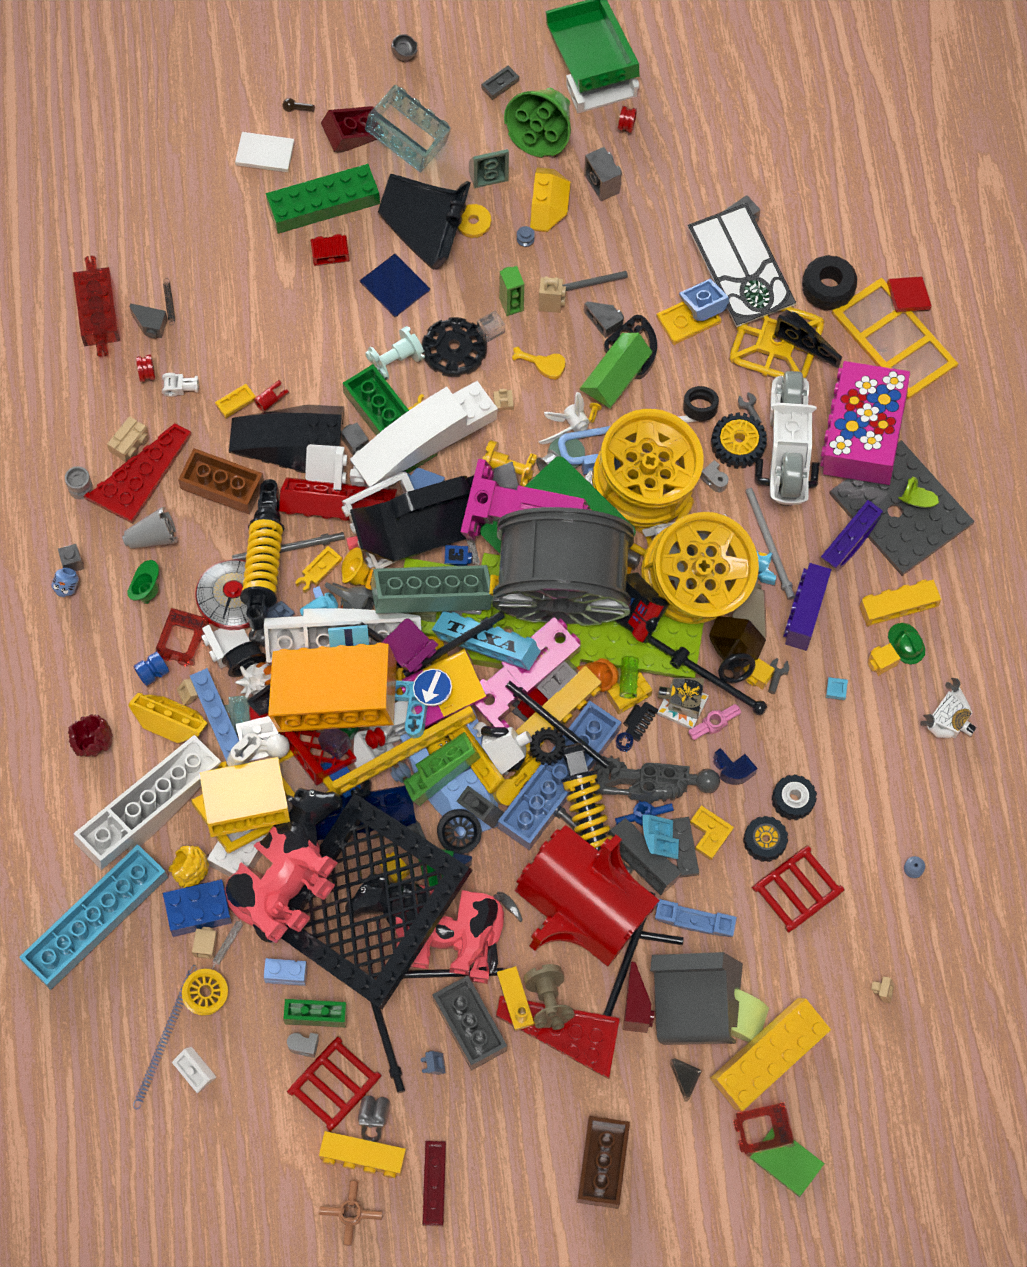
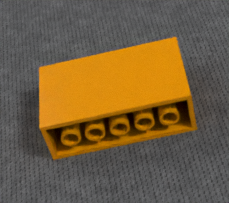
[268,643,397,732]

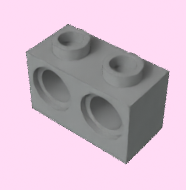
[537,660,579,700]

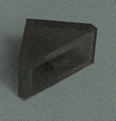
[670,1058,702,1102]

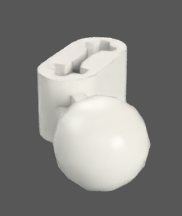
[227,733,290,767]

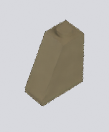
[732,583,767,639]

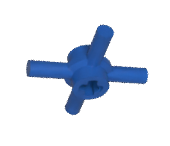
[615,800,674,826]

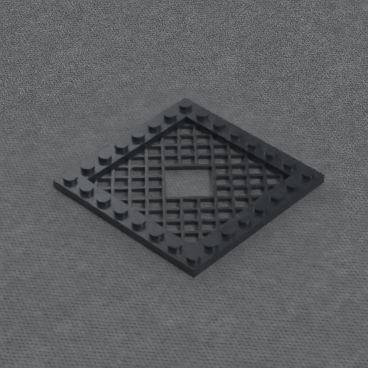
[281,793,473,1010]

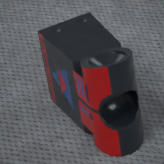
[619,572,670,643]

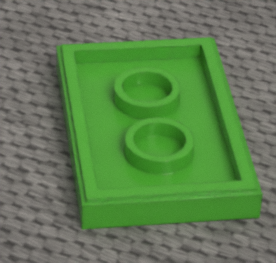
[750,1125,825,1198]

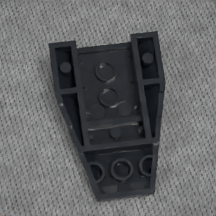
[229,405,344,473]

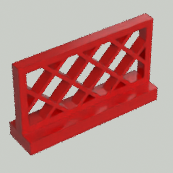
[278,729,356,786]

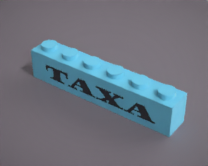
[432,611,541,670]

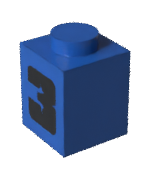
[444,545,472,566]

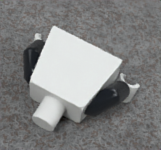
[473,722,532,775]

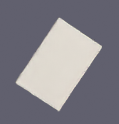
[235,132,295,172]

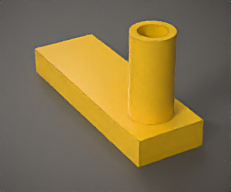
[497,966,534,1031]

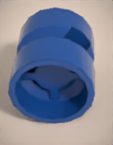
[133,651,170,687]

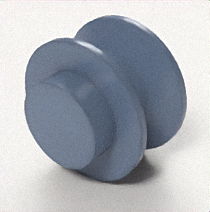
[517,226,535,247]
[390,761,411,783]
[904,856,925,878]

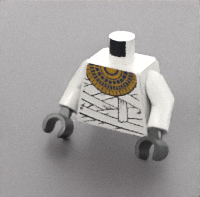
[920,678,977,738]

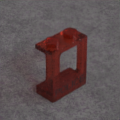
[156,608,209,666]
[734,1102,795,1157]

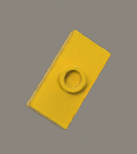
[215,384,256,419]

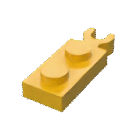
[295,546,342,593]

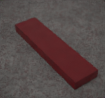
[422,1141,446,1226]

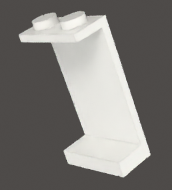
[566,74,640,114]

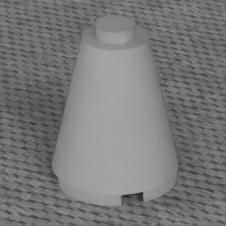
[122,507,178,549]

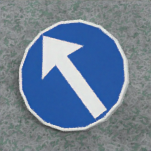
[413,669,452,706]

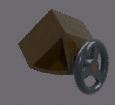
[709,616,766,683]

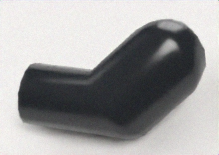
[350,780,372,799]

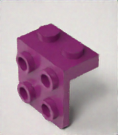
[381,618,438,672]

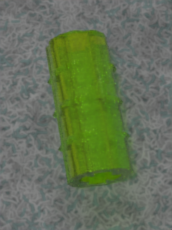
[619,656,639,699]

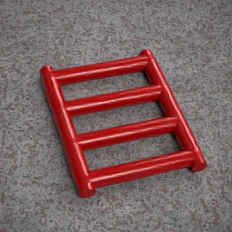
[752,845,845,933]
[287,1036,382,1132]

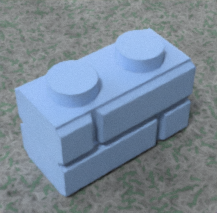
[264,958,308,986]

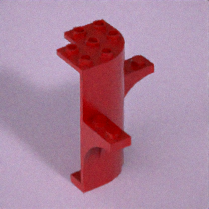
[515,825,660,967]

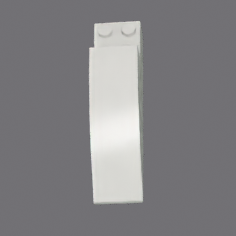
[350,381,498,487]
[264,608,421,663]
[74,735,221,870]

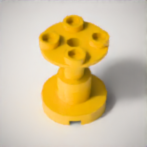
[482,440,537,487]

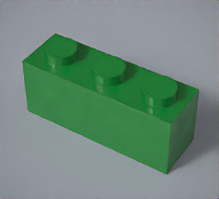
[283,999,347,1028]

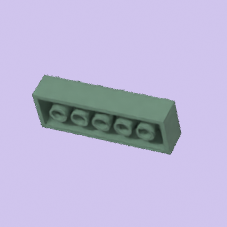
[371,565,493,614]

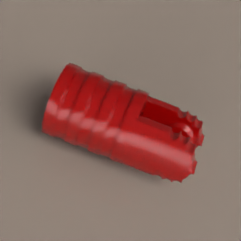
[254,380,289,412]

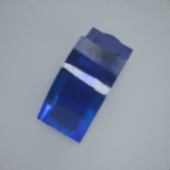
[713,748,758,785]

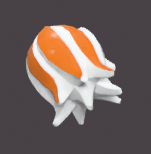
[235,662,272,698]

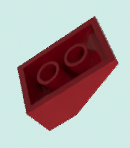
[321,106,387,152]
[623,961,655,1033]

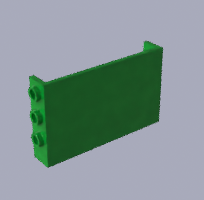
[545,0,640,93]

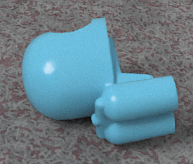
[757,551,777,586]

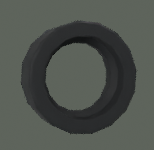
[683,386,719,421]

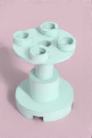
[365,326,425,380]

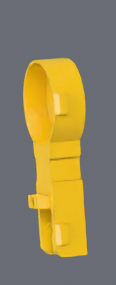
[493,756,541,806]

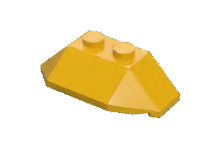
[530,167,571,232]
[128,693,207,743]

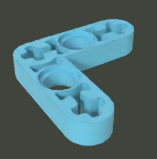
[395,681,428,738]

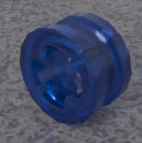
[616,732,633,752]

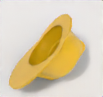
[341,547,370,586]

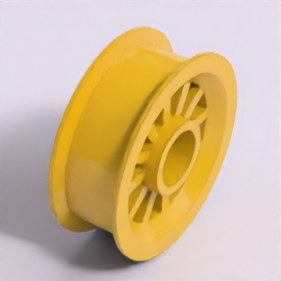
[182,969,228,1016]

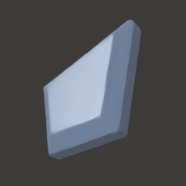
[267,601,295,618]

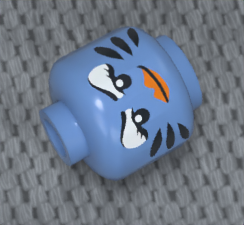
[51,567,79,597]

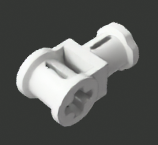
[162,373,199,397]

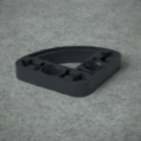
[604,315,657,379]

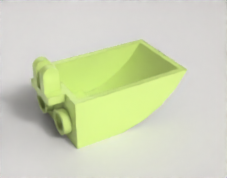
[731,989,769,1042]

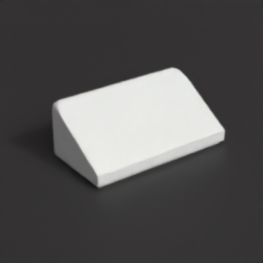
[172,1047,216,1093]

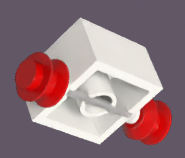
[365,701,437,749]

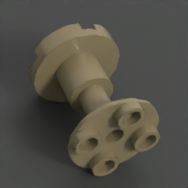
[524,964,575,1030]

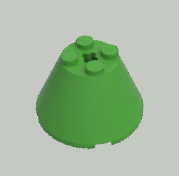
[504,88,571,157]

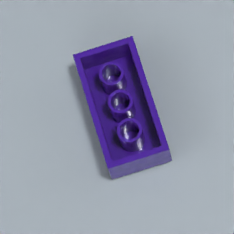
[783,563,832,651]

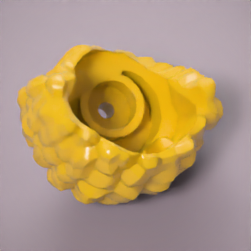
[168,846,209,888]

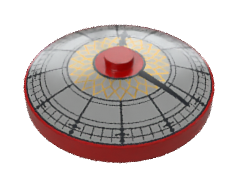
[195,560,270,630]

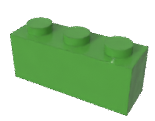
[499,266,525,316]

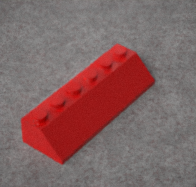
[279,477,397,521]

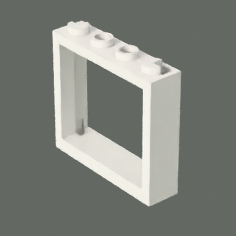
[342,472,414,569]

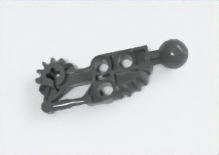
[593,755,720,804]

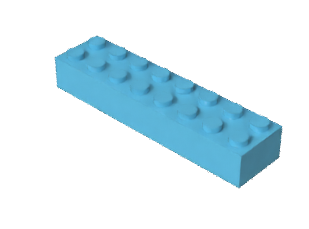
[19,844,168,990]

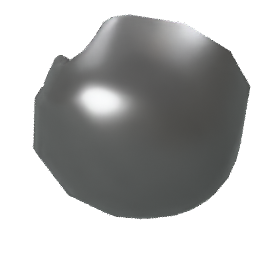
[391,34,418,61]

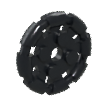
[421,317,487,377]

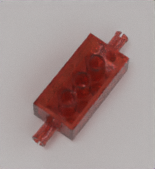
[73,255,121,357]

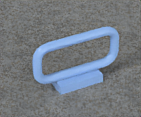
[558,426,632,474]

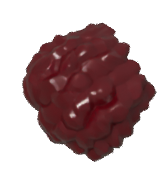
[68,714,113,757]

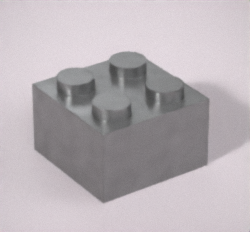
[584,147,622,201]

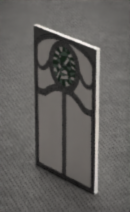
[687,203,796,327]

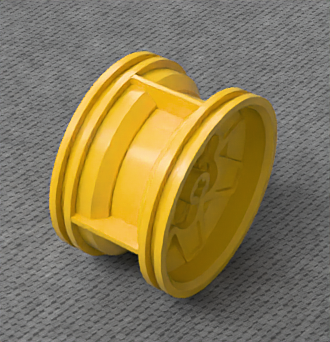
[592,409,704,528]
[641,512,759,624]

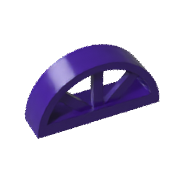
[821,500,883,570]

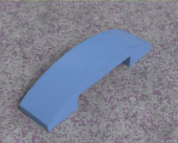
[655,899,737,937]

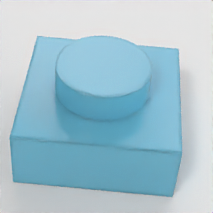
[826,677,848,700]

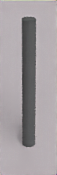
[562,271,628,291]

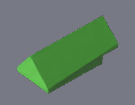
[580,333,652,409]
[404,732,481,806]

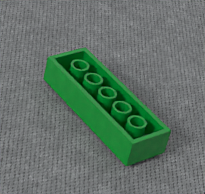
[265,164,380,234]
[342,364,437,474]

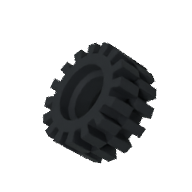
[530,727,566,766]

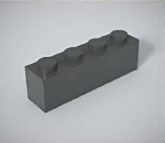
[608,818,682,895]

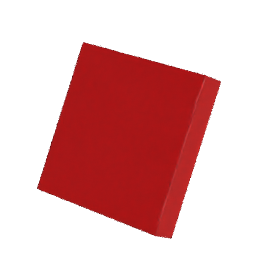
[887,276,932,312]

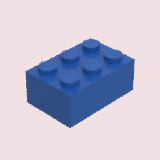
[163,879,232,937]

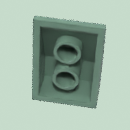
[469,149,509,188]

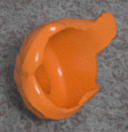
[576,658,619,692]

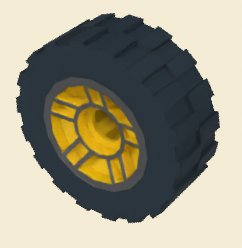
[743,816,788,862]

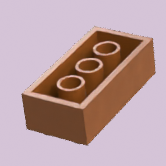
[178,448,264,514]

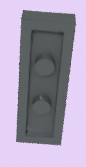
[670,817,699,878]

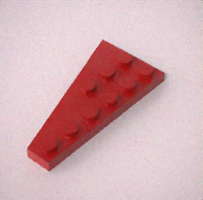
[84,423,191,524]
[496,996,620,1079]

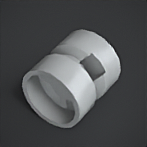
[65,466,93,499]

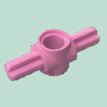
[688,704,741,740]

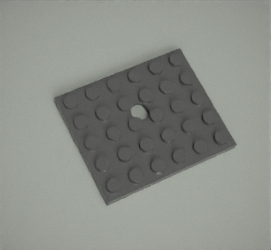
[829,440,975,576]

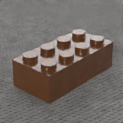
[577,1116,630,1209]

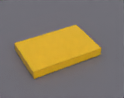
[656,301,722,345]

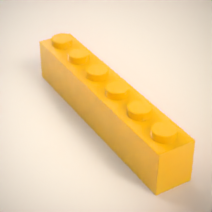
[516,665,602,763]

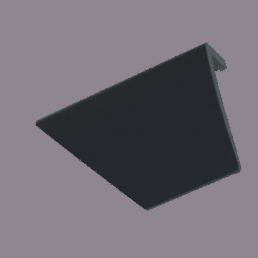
[378,174,471,270]

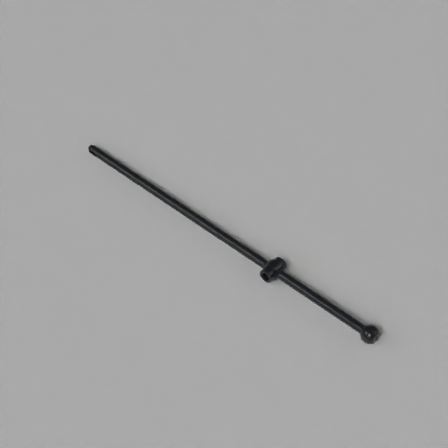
[614,619,768,716]

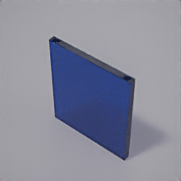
[360,253,430,317]

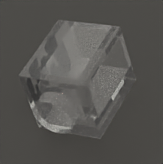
[476,310,505,342]

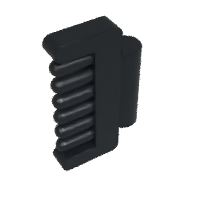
[623,702,658,742]

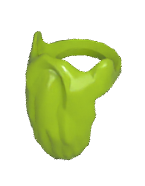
[898,477,939,508]

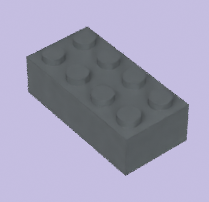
[432,976,507,1071]

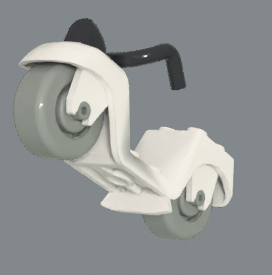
[755,371,819,506]

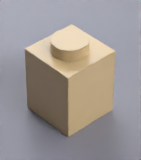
[192,927,218,959]

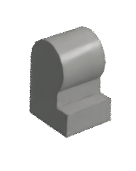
[700,460,729,493]
[287,1033,319,1058]

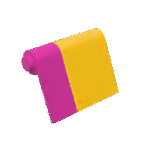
[401,648,487,728]

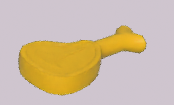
[512,346,566,380]

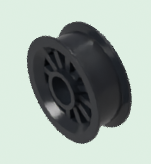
[222,641,266,677]
[437,809,482,854]

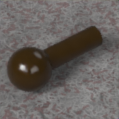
[282,98,315,112]

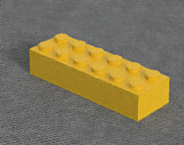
[710,998,831,1111]

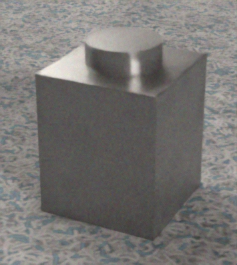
[341,423,369,456]
[58,544,84,572]

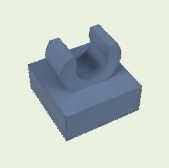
[420,1051,446,1075]

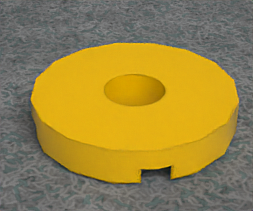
[457,204,491,238]

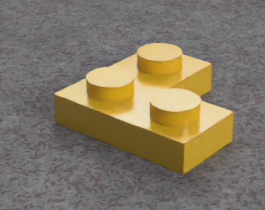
[690,805,734,860]

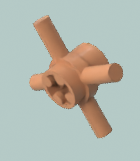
[319,1181,383,1246]

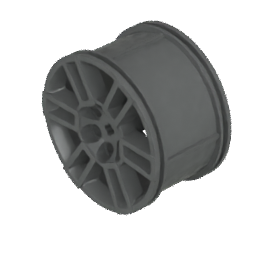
[492,507,634,625]

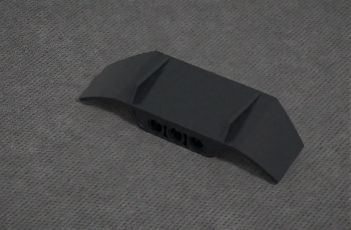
[350,462,519,562]

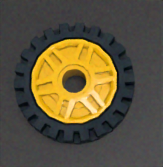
[711,412,767,469]

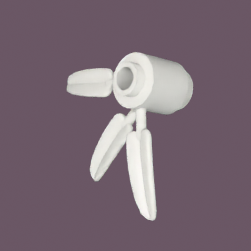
[538,392,590,444]

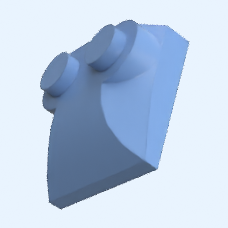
[679,278,729,321]

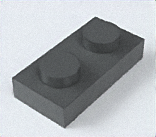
[481,65,519,100]

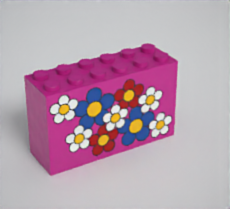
[820,361,910,485]

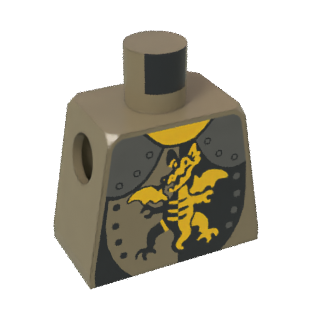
[658,678,704,719]

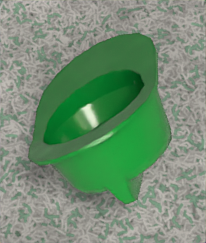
[127,560,159,604]
[888,623,926,665]

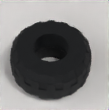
[802,255,857,310]

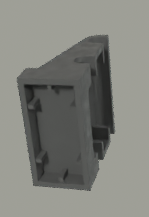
[650,952,743,1045]

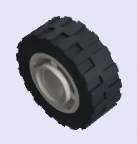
[771,774,817,820]

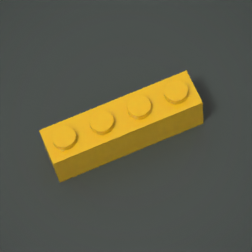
[859,579,941,627]
[319,1131,406,1179]

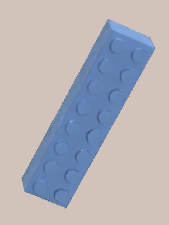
[498,701,622,851]

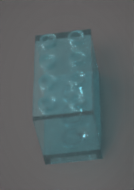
[365,85,451,173]

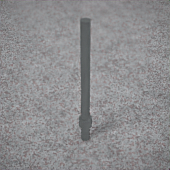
[232,532,345,560]

